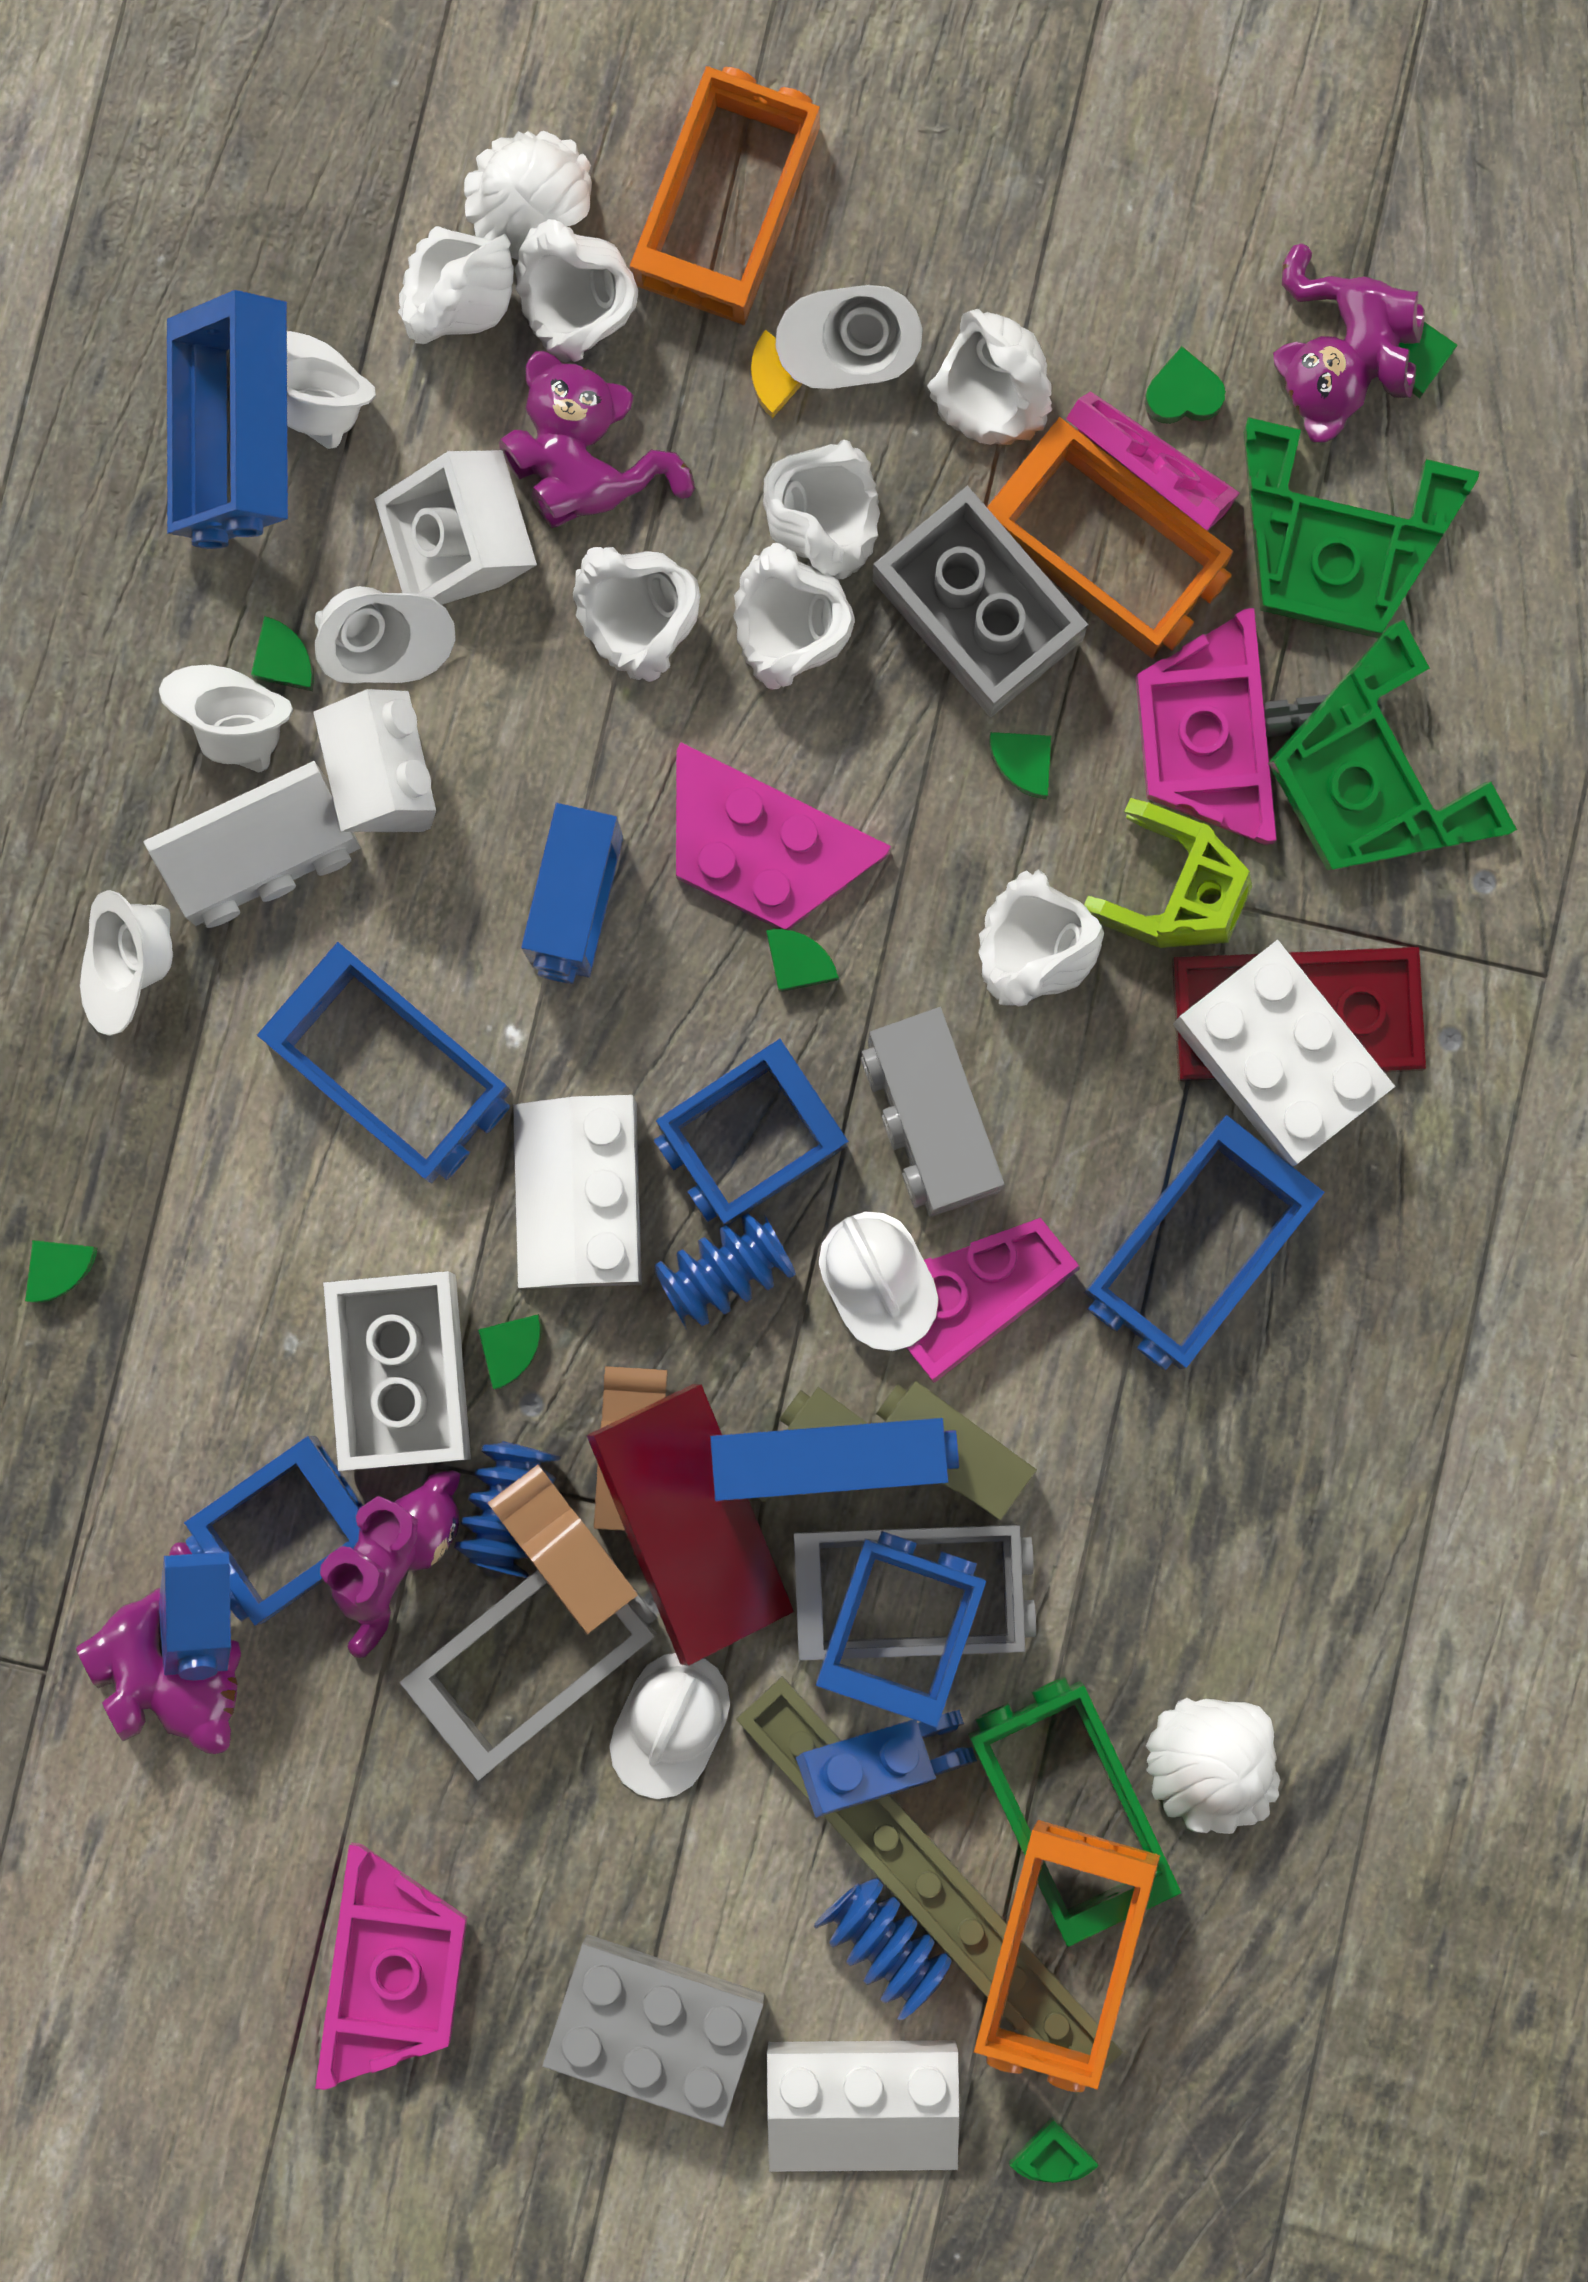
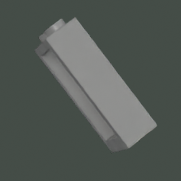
[794,1524,1036,1661]
[399,1547,658,1781]

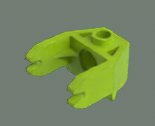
[1084,798,1252,948]

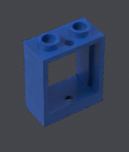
[521,803,623,984]
[654,1039,849,1226]
[184,1436,364,1626]
[816,1531,986,1727]

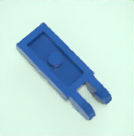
[796,1710,977,1818]

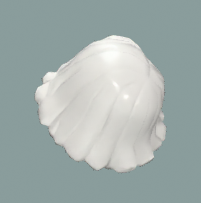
[464,131,592,260]
[514,219,639,362]
[398,226,514,344]
[927,309,1052,445]
[763,440,880,579]
[733,543,855,689]
[573,547,701,682]
[978,870,1104,1007]
[1146,1698,1281,1834]

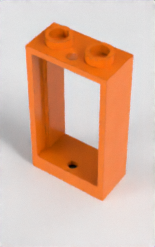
[629,66,820,326]
[987,417,1233,659]
[974,1820,1160,2092]

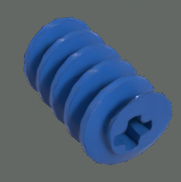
[655,1213,796,1330]
[454,1441,561,1578]
[814,1878,952,2021]

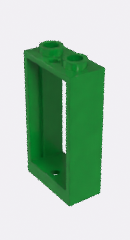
[968,1677,1182,1947]

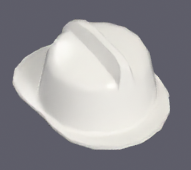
[776,285,923,389]
[287,331,376,449]
[315,586,455,683]
[159,665,293,772]
[80,890,173,1036]
[819,1212,939,1351]
[610,1653,730,1799]

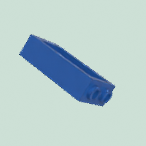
[167,290,288,549]
[257,942,511,1184]
[1084,1115,1325,1371]
[710,1418,959,1501]

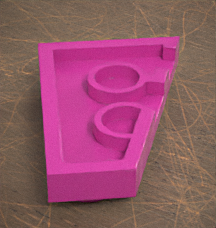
[1066,391,1240,530]
[906,1218,1080,1383]

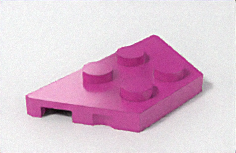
[1135,608,1276,845]
[676,742,891,930]
[315,1842,468,2090]

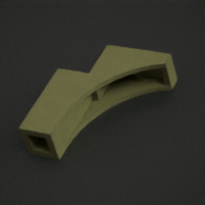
[758,1381,1037,1520]

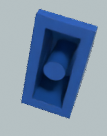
[159,1552,231,1680]

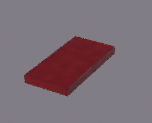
[1172,947,1426,1081]
[586,1384,794,1666]

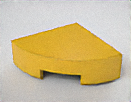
[751,329,802,419]

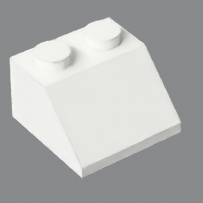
[374,450,537,605]
[313,689,436,832]

